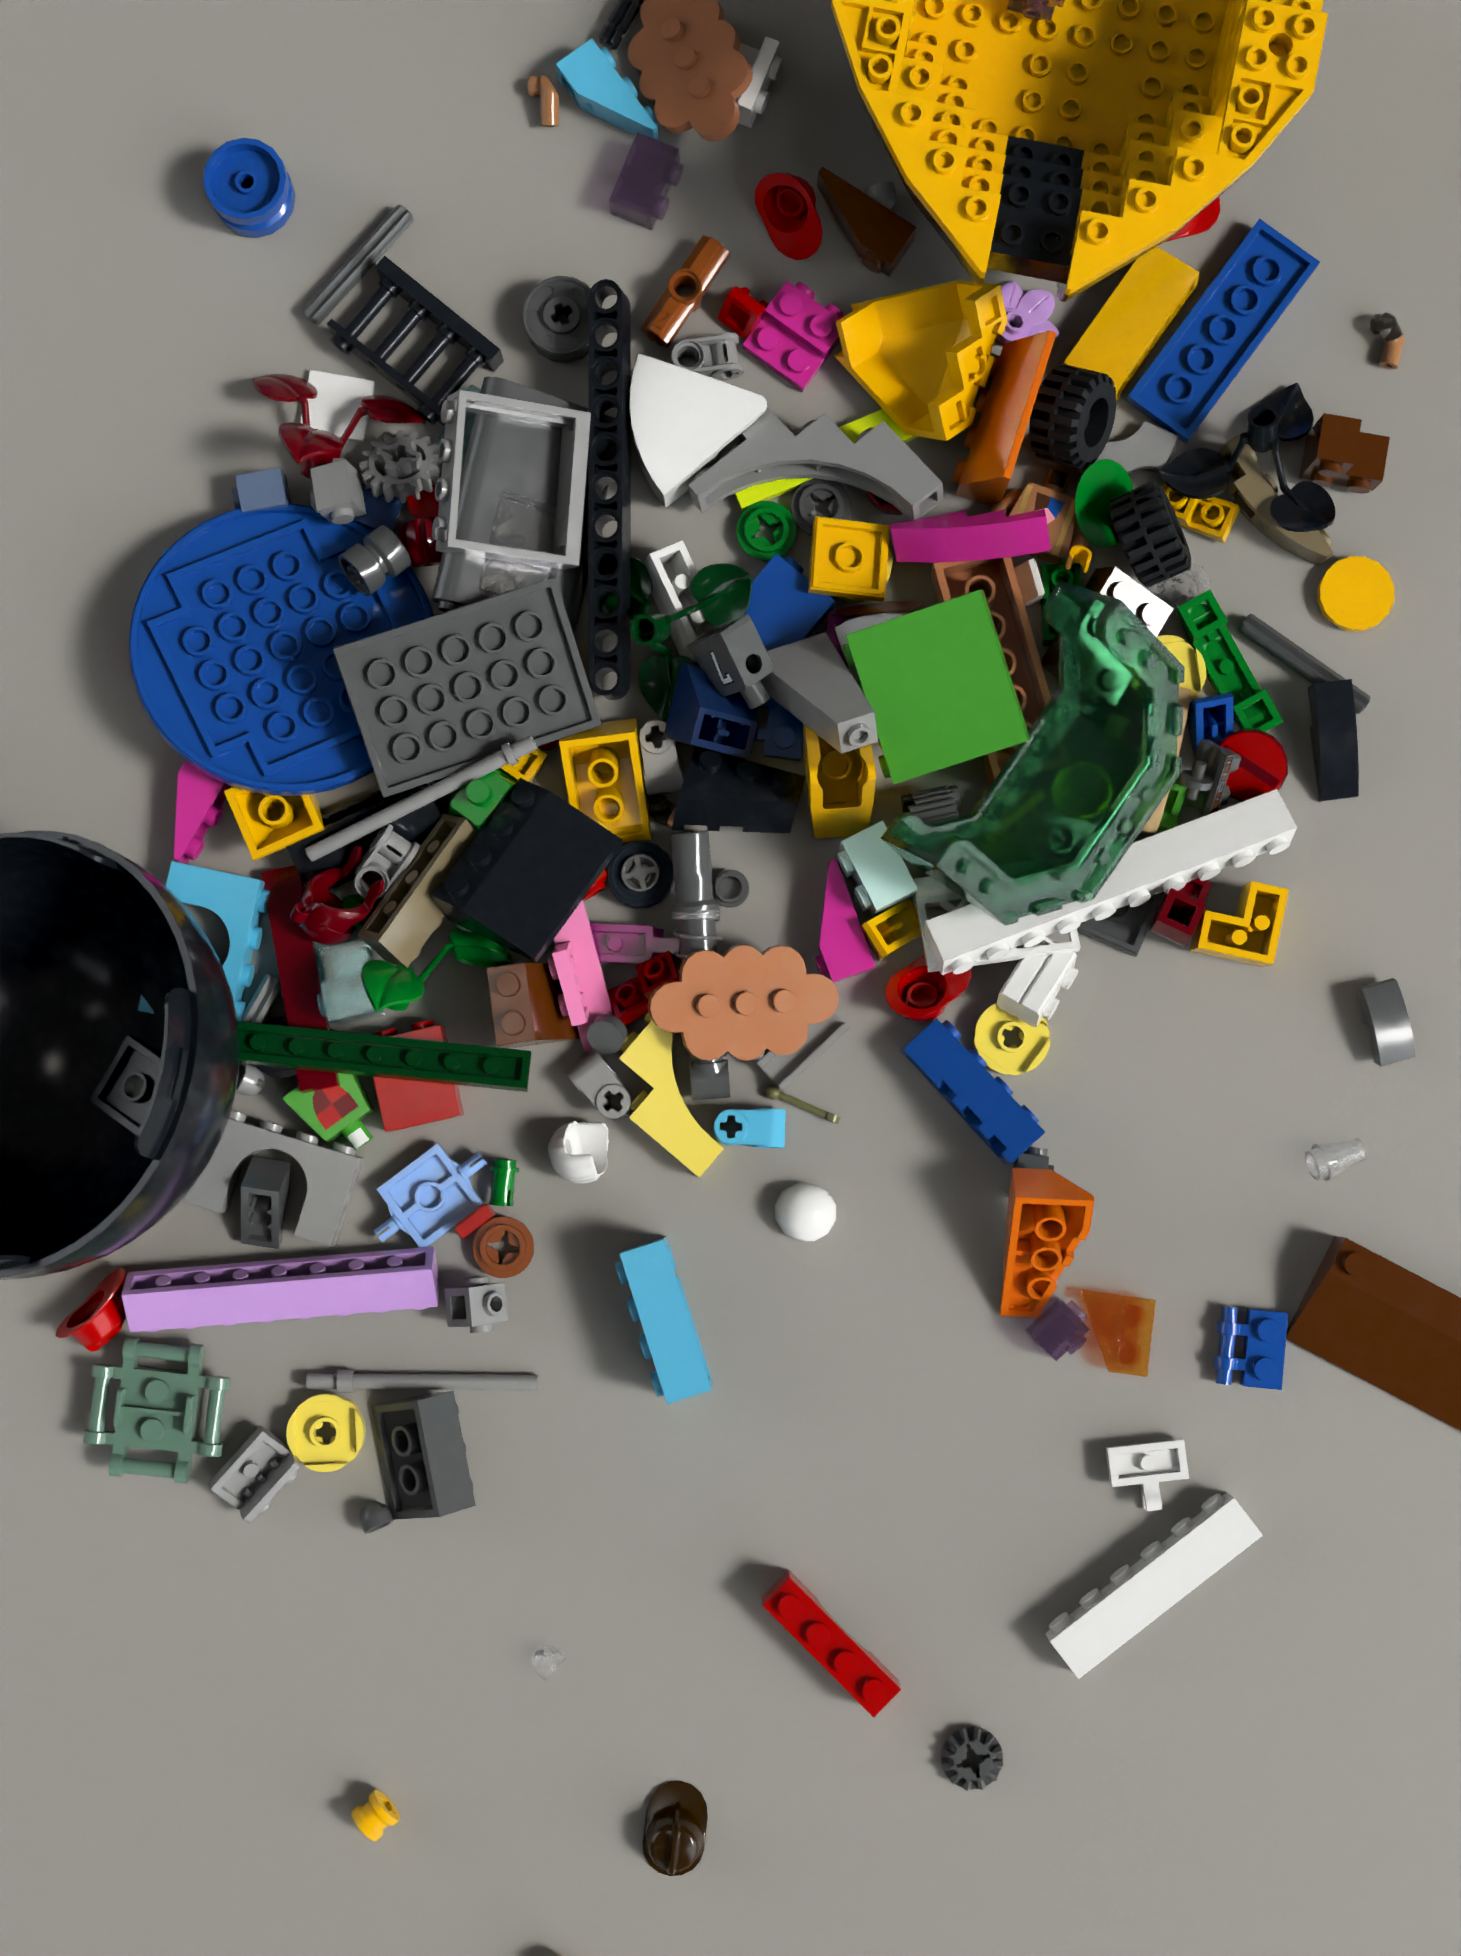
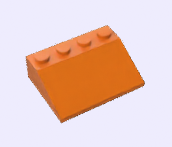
[952,330,1056,507]

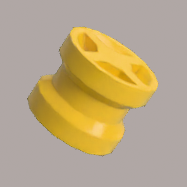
[351,1789,400,1841]

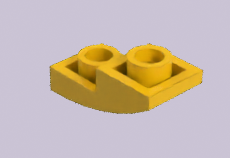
[1162,482,1240,543]

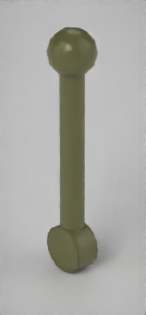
[765,1085,840,1124]

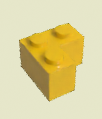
[1189,881,1289,967]

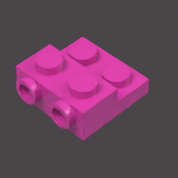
[742,281,845,392]

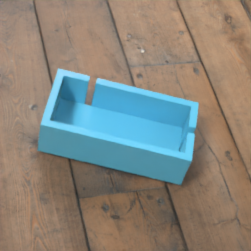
[615,1236,713,1404]

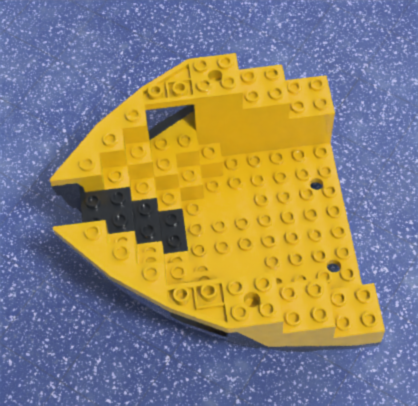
[831,0,1328,302]

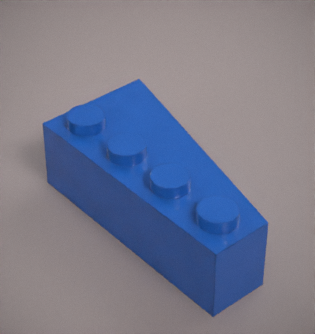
[900,1018,1045,1164]

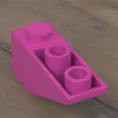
[174,760,233,864]

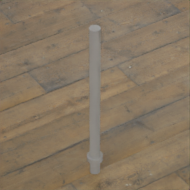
[305,735,538,862]

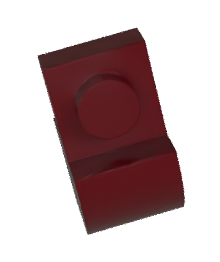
[1149,878,1212,947]

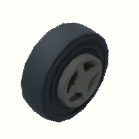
[607,841,674,909]

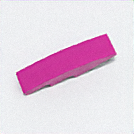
[890,509,1051,563]

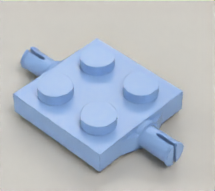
[373,1143,488,1248]

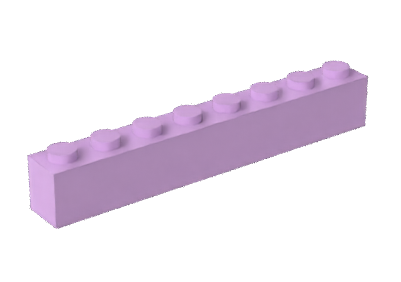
[121,1246,440,1332]

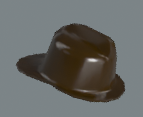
[643,1781,708,1876]

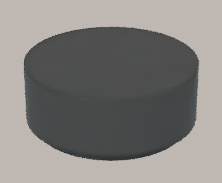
[587,1014,627,1054]

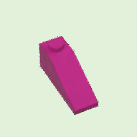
[814,859,876,983]

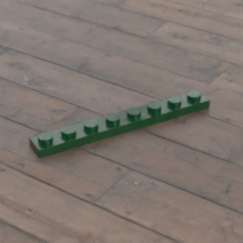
[238,1021,531,1092]

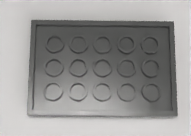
[332,577,602,798]

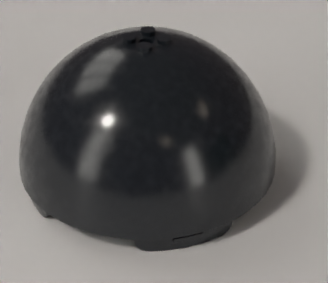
[0,831,239,1280]

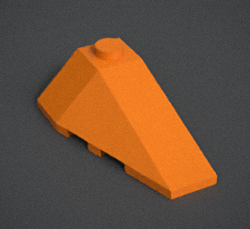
[1000,1168,1094,1318]

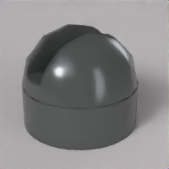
[359,1502,393,1534]

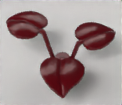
[253,374,426,479]

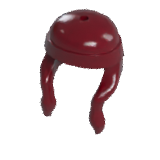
[290,846,384,946]

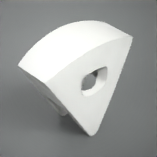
[630,354,767,508]

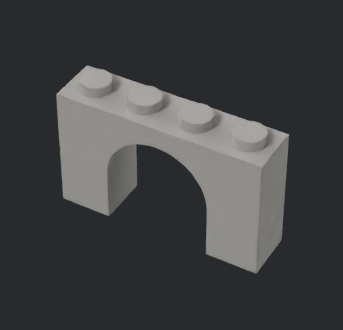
[183,1110,364,1247]

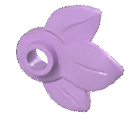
[996,281,1059,344]

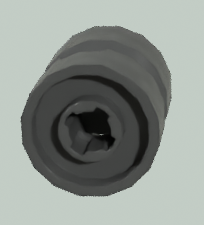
[338,525,411,596]

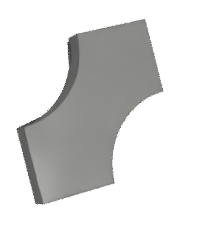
[1078,421,1179,477]

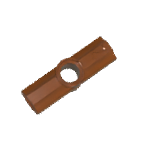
[641,235,730,348]

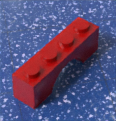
[762,1570,901,1718]

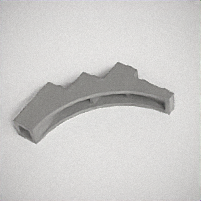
[688,407,944,520]

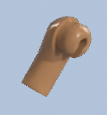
[528,74,559,127]

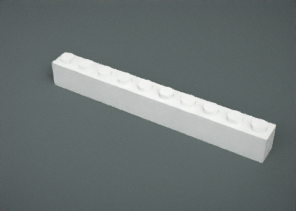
[923,789,1297,975]

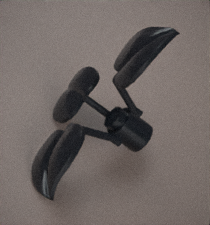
[1159,383,1336,532]

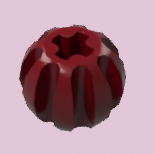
[397,517,442,567]

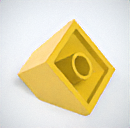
[224,787,325,861]

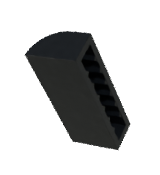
[286,783,442,891]

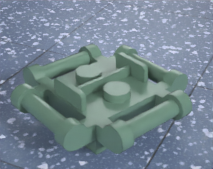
[83,1336,230,1484]

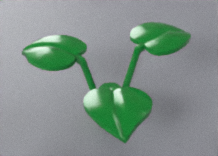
[342,894,512,1012]

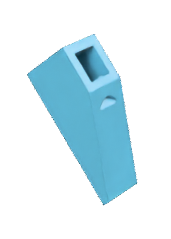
[556,38,660,145]

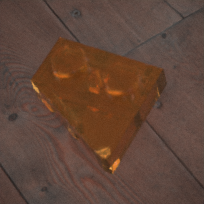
[1081,1290,1156,1377]

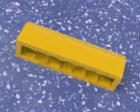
[1063,247,1200,402]

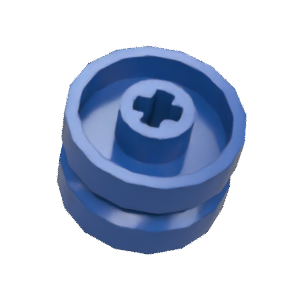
[203,138,295,238]

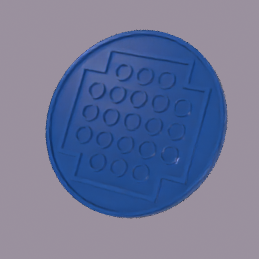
[129,504,434,796]

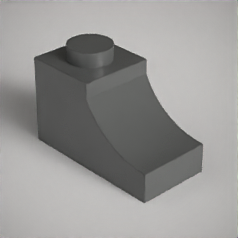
[241,1156,290,1249]

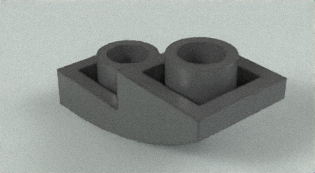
[1358,978,1416,1067]

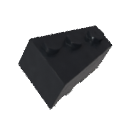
[671,746,806,833]

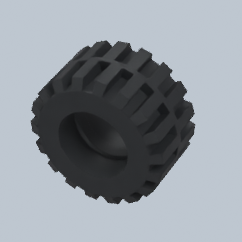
[1029,364,1116,469]
[1110,480,1191,588]

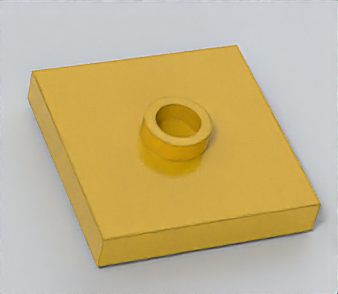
[808,516,890,602]

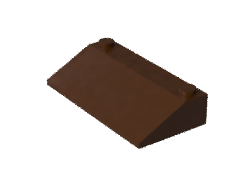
[1286,1236,1461,1431]

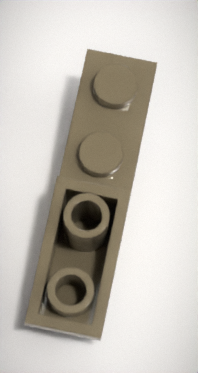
[1219,435,1334,566]

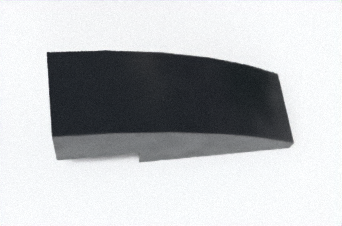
[1308,679,1359,802]

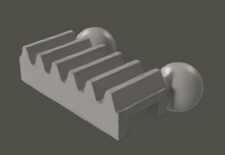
[753,1013,849,1091]

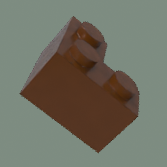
[1299,413,1390,494]

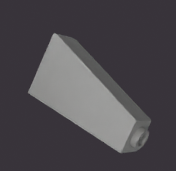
[760,632,878,754]

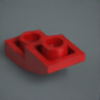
[608,950,679,1025]

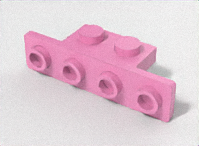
[548,899,614,1052]

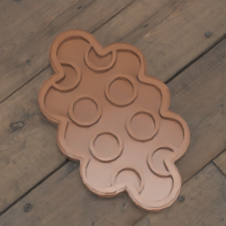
[627,0,753,142]
[648,944,839,1061]

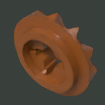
[473,1217,534,1278]

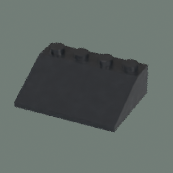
[433,778,623,963]

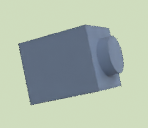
[232,467,291,512]

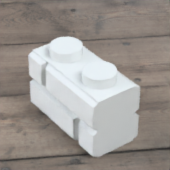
[997,936,1079,1027]

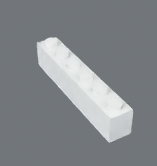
[1045,1492,1263,1679]

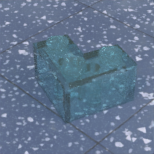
[316,939,385,1025]

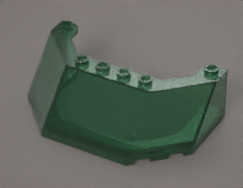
[881,581,1185,926]

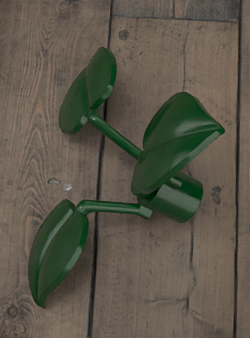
[602,557,753,723]

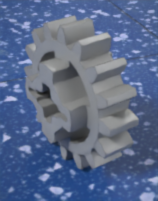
[359,430,442,503]

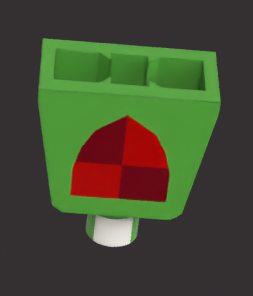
[282,1073,375,1151]

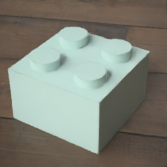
[836,820,918,917]

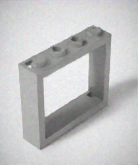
[432,390,591,570]

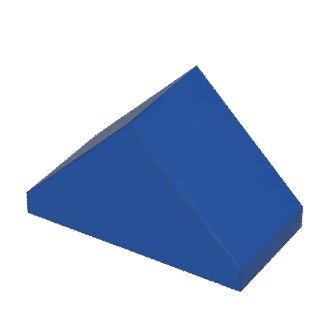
[1186,692,1233,759]

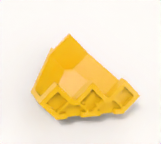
[834,280,1008,441]

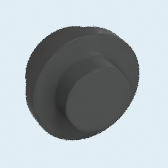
[712,870,749,908]

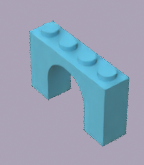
[138,861,270,1022]

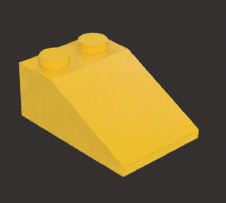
[559,718,652,843]

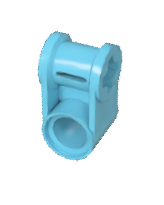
[712,1108,786,1148]

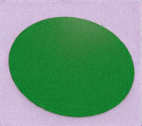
[1075,459,1133,547]

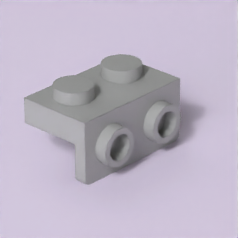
[208,1425,300,1523]

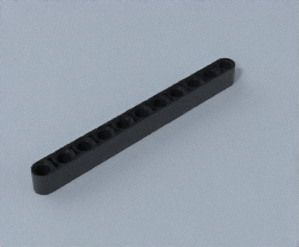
[588,279,631,700]

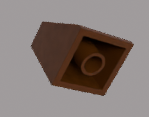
[486,963,580,1049]

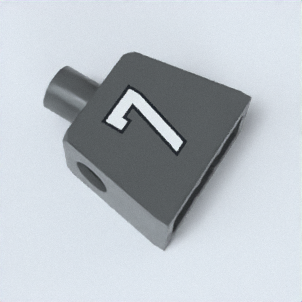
[687,614,774,710]

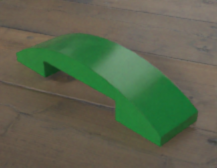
[1176,589,1283,732]

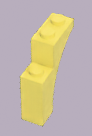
[619,1013,724,1177]

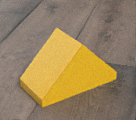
[861,898,921,961]

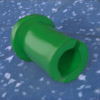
[489,1158,520,1206]

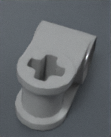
[671,332,744,380]
[639,720,683,796]
[355,824,420,899]
[565,1048,634,1120]

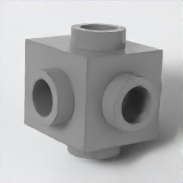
[444,1276,508,1333]

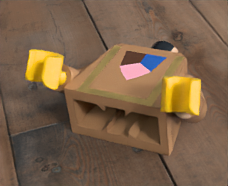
[990,469,1092,573]

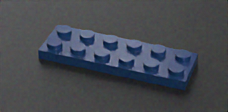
[1126,218,1320,444]

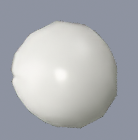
[775,1183,836,1241]

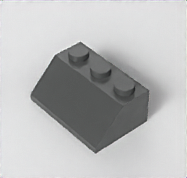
[371,1391,476,1520]

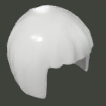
[548,1121,609,1184]

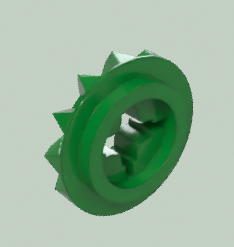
[737,501,797,562]

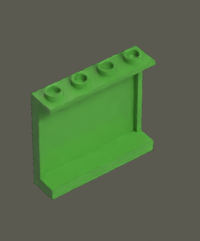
[843,590,1031,785]

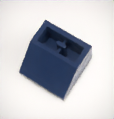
[663,663,758,759]

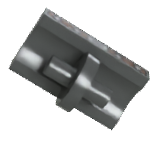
[1179,739,1241,816]

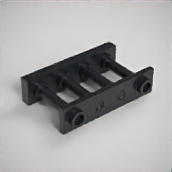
[327,256,504,427]

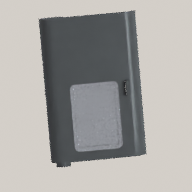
[431,377,617,635]

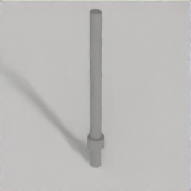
[306,1370,538,1393]

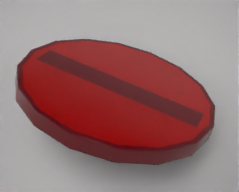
[1218,729,1288,802]

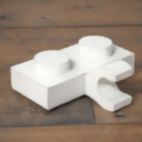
[1105,1439,1189,1511]

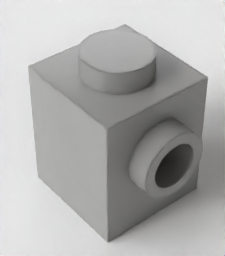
[310,459,366,524]

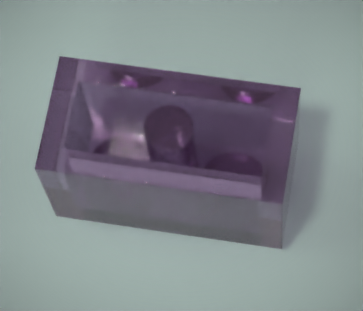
[609,132,684,230]

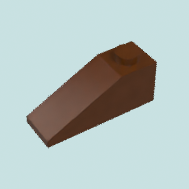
[817,166,916,277]

